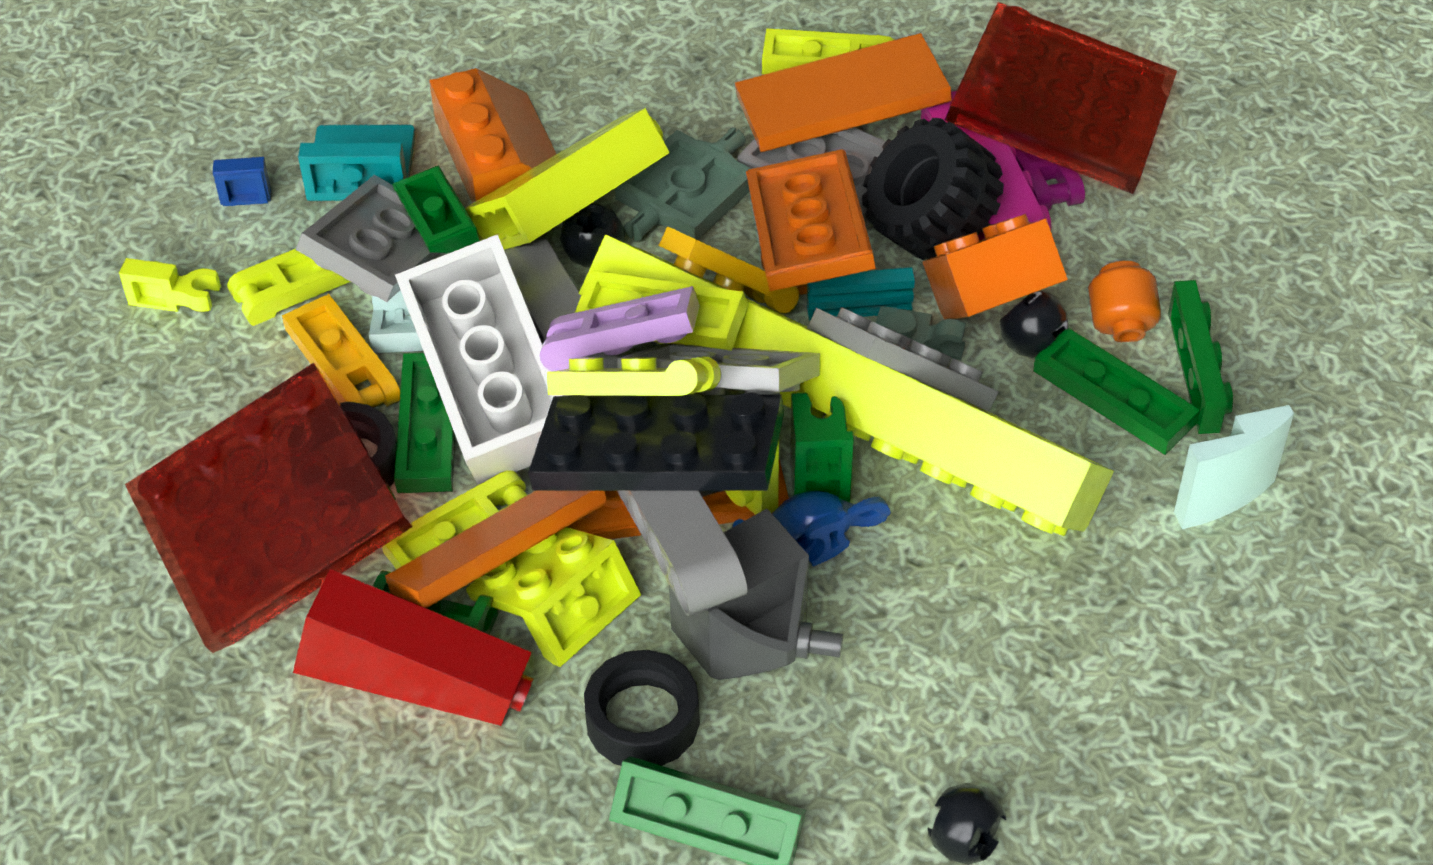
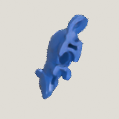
[732,491,891,567]

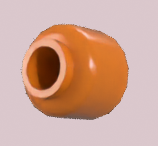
[1088,260,1161,342]

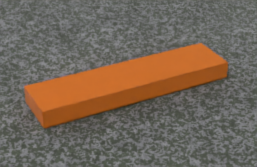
[385,491,607,608]

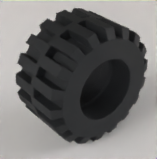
[862,118,1004,260]

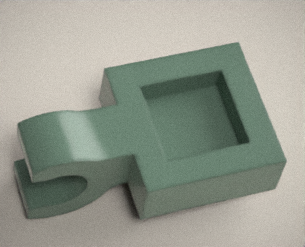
[876,306,966,360]

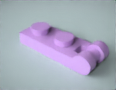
[539,286,700,371]

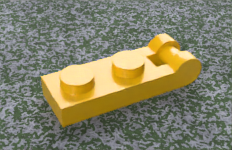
[658,226,799,313]
[282,294,400,408]

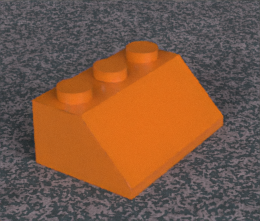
[429,68,556,203]

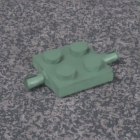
[615,127,752,241]

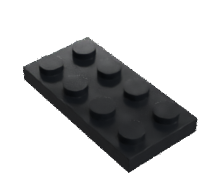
[528,393,784,491]

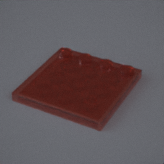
[945,2,1177,194]
[125,362,413,653]

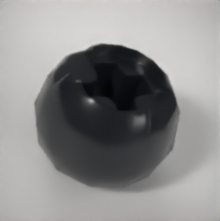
[560,204,625,267]
[1000,291,1069,358]
[928,783,1006,865]

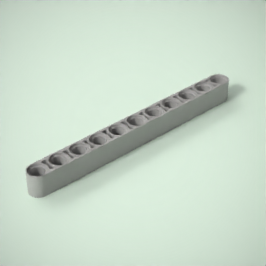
[504,237,748,616]

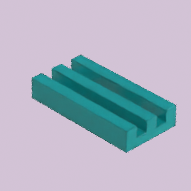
[806,267,915,321]

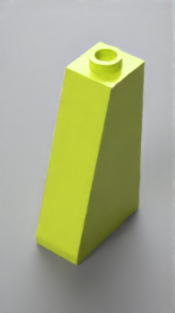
[465,108,670,250]

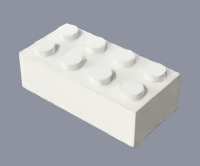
[395,234,563,485]

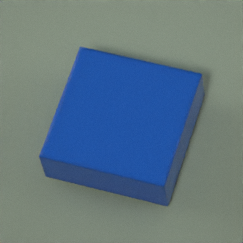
[213,157,271,206]

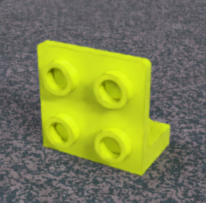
[466,527,641,667]

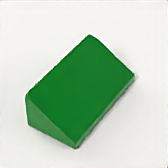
[392,165,480,253]

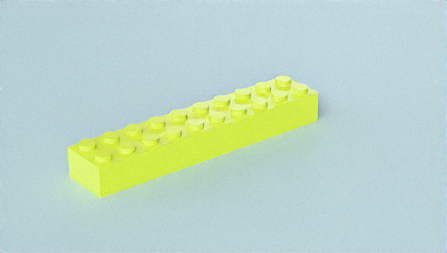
[579,235,1114,536]

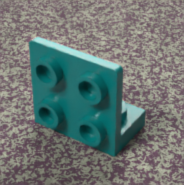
[298,125,415,201]

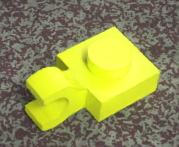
[119,258,221,312]

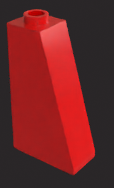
[293,569,534,726]

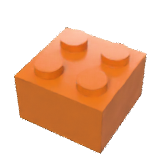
[922,214,1068,320]

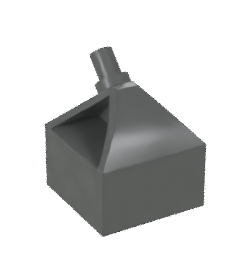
[669,509,843,680]

